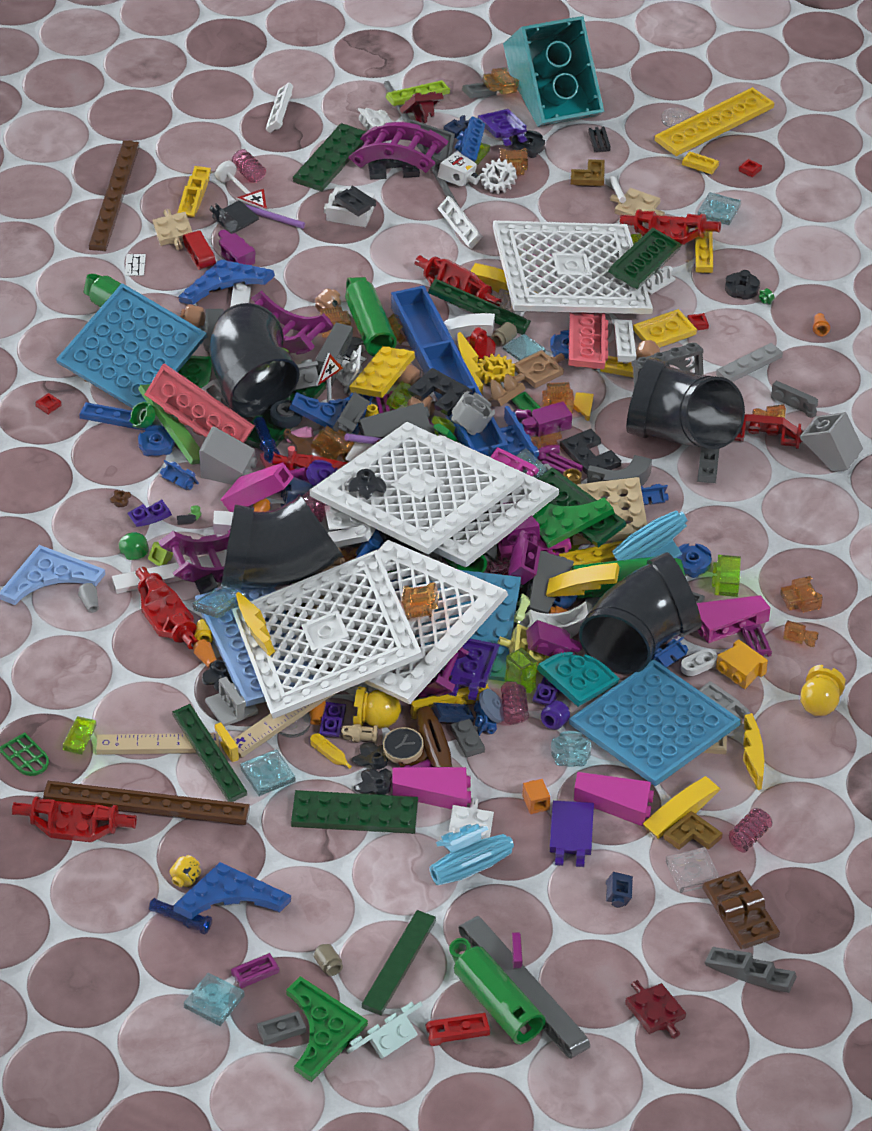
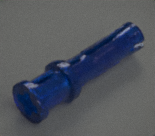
[253,417,280,462]
[149,898,212,935]

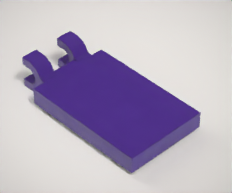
[478,109,527,146]
[449,638,500,701]
[550,800,594,867]

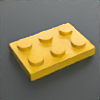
[633,309,697,348]

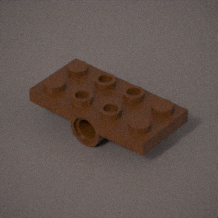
[702,870,780,950]

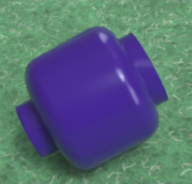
[541,700,570,730]

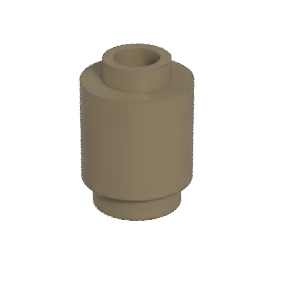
[491,322,517,347]
[313,944,343,976]

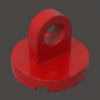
[466,327,496,360]

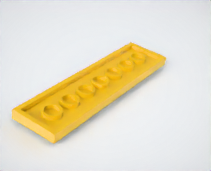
[654,87,775,156]

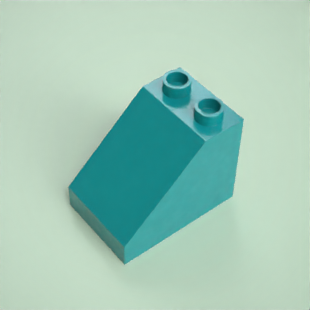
[503,16,604,127]

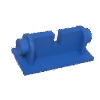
[160,460,199,490]
[641,484,669,505]
[650,637,688,668]
[474,700,497,736]

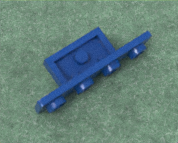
[454,116,485,162]
[500,406,539,465]

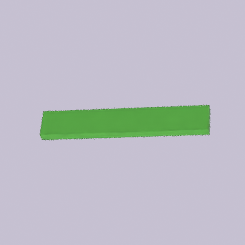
[138,384,200,464]

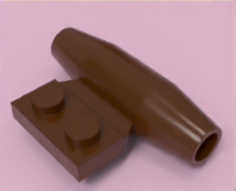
[398,706,453,768]

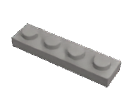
[716,343,783,382]

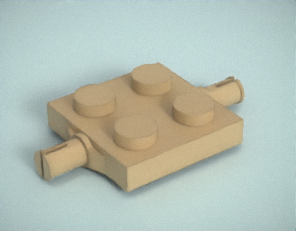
[610,188,665,224]
[152,209,192,250]

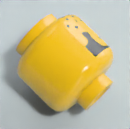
[170,855,201,887]

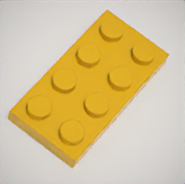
[349,346,415,398]

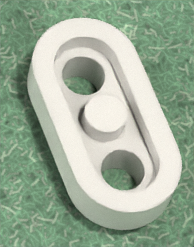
[681,649,717,676]

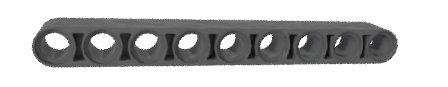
[458,916,590,1059]

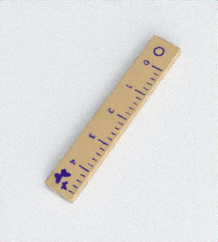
[233,694,334,758]
[96,733,219,755]

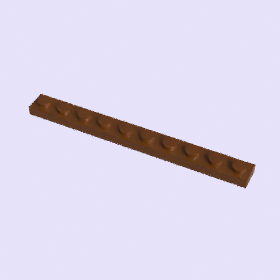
[89,140,140,251]
[43,780,250,825]

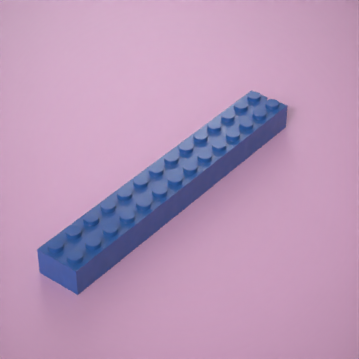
[391,285,508,457]

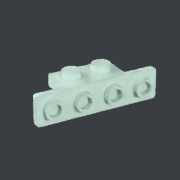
[346,1001,423,1059]

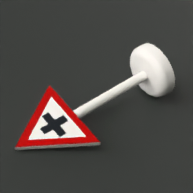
[215,160,267,211]
[316,353,343,403]

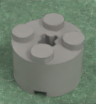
[451,391,495,435]

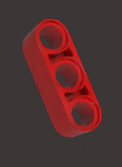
[183,230,216,270]

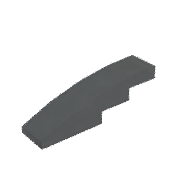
[697,448,719,483]
[705,947,797,993]

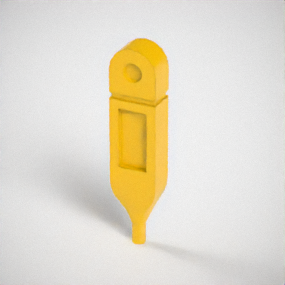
[310,733,352,769]

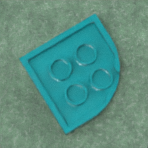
[537,652,620,707]

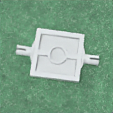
[448,798,494,839]

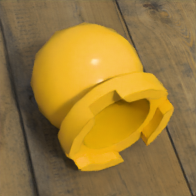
[800,665,846,716]
[353,686,401,729]

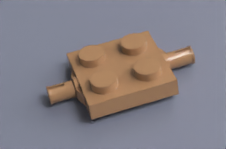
[513,350,565,388]

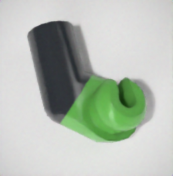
[177,505,202,525]

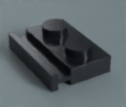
[335,185,376,217]

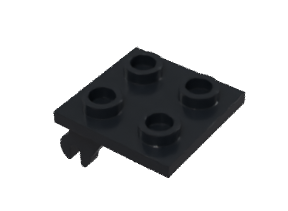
[210,200,259,234]

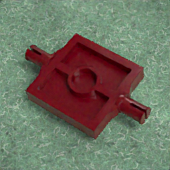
[625,980,686,1039]

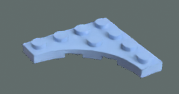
[0,545,105,605]

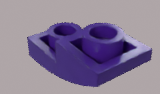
[128,499,172,527]
[532,677,560,705]
[319,702,346,737]

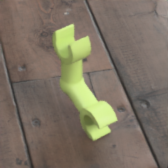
[514,594,530,624]

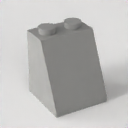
[800,412,863,471]
[199,427,257,485]

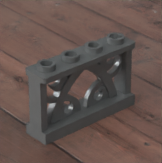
[632,343,704,387]

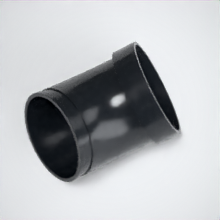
[210,303,300,417]
[626,357,745,449]
[221,495,344,590]
[579,552,702,674]

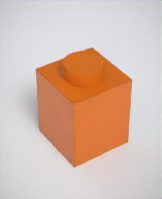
[522,779,550,814]

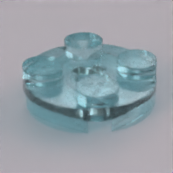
[551,731,592,767]

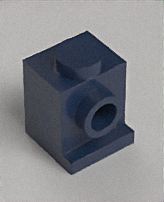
[605,872,633,908]

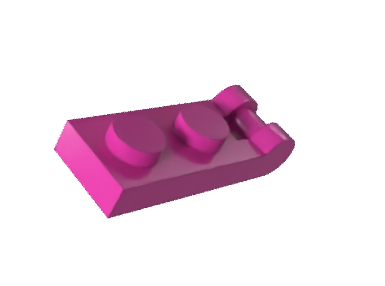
[490,447,539,477]

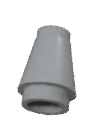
[78,583,99,613]

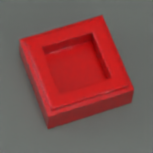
[739,159,762,178]
[687,313,709,330]
[35,393,62,415]

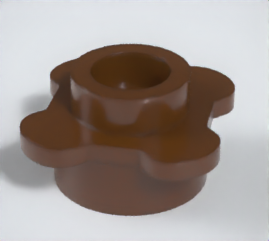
[110,490,131,507]

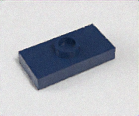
[431,703,475,723]

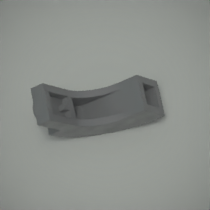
[332,392,370,436]
[587,455,652,486]

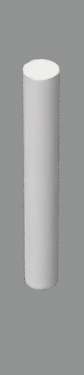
[610,176,626,203]

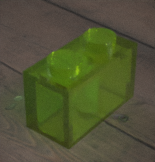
[712,555,741,597]
[505,647,537,697]

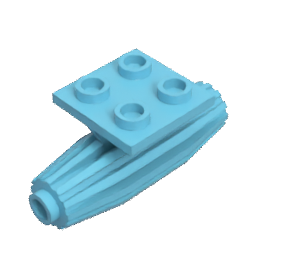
[612,510,688,560]
[429,824,514,885]

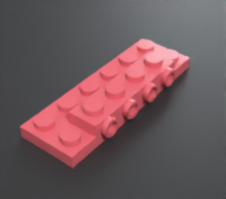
[568,312,608,369]
[144,364,254,443]

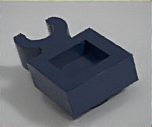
[444,115,470,138]

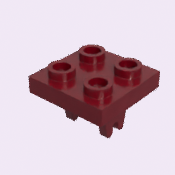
[400,92,444,124]

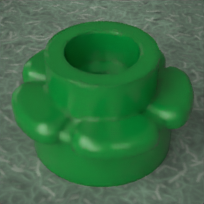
[759,288,775,305]

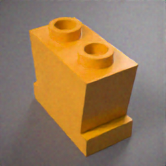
[716,639,768,689]

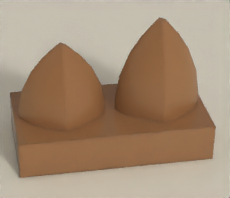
[488,374,526,406]

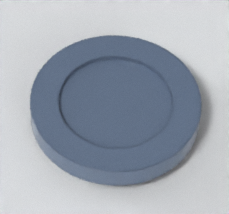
[479,689,507,723]

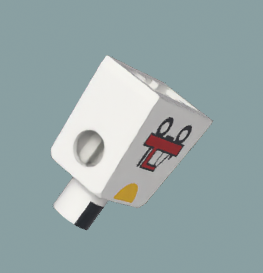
[437,151,481,186]

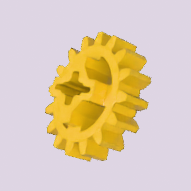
[477,354,515,385]

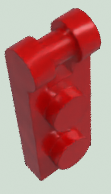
[425,1012,490,1046]

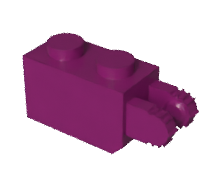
[218,230,256,265]
[522,402,572,438]
[508,530,541,585]
[526,620,582,657]

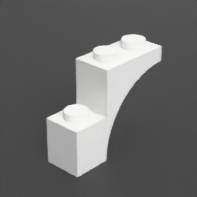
[519,601,592,638]

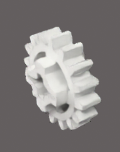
[480,159,517,194]

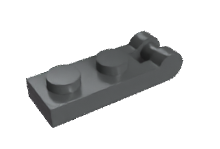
[771,380,818,418]

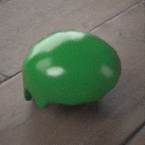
[129,401,156,429]
[119,532,149,560]

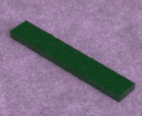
[428,278,531,336]
[172,704,247,802]
[362,910,436,1016]

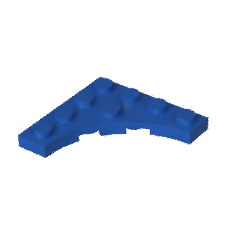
[178,260,275,305]
[289,393,374,438]
[173,862,292,919]

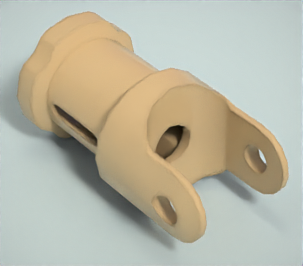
[341,724,378,744]

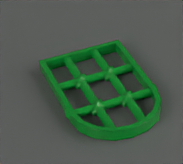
[0,732,49,776]

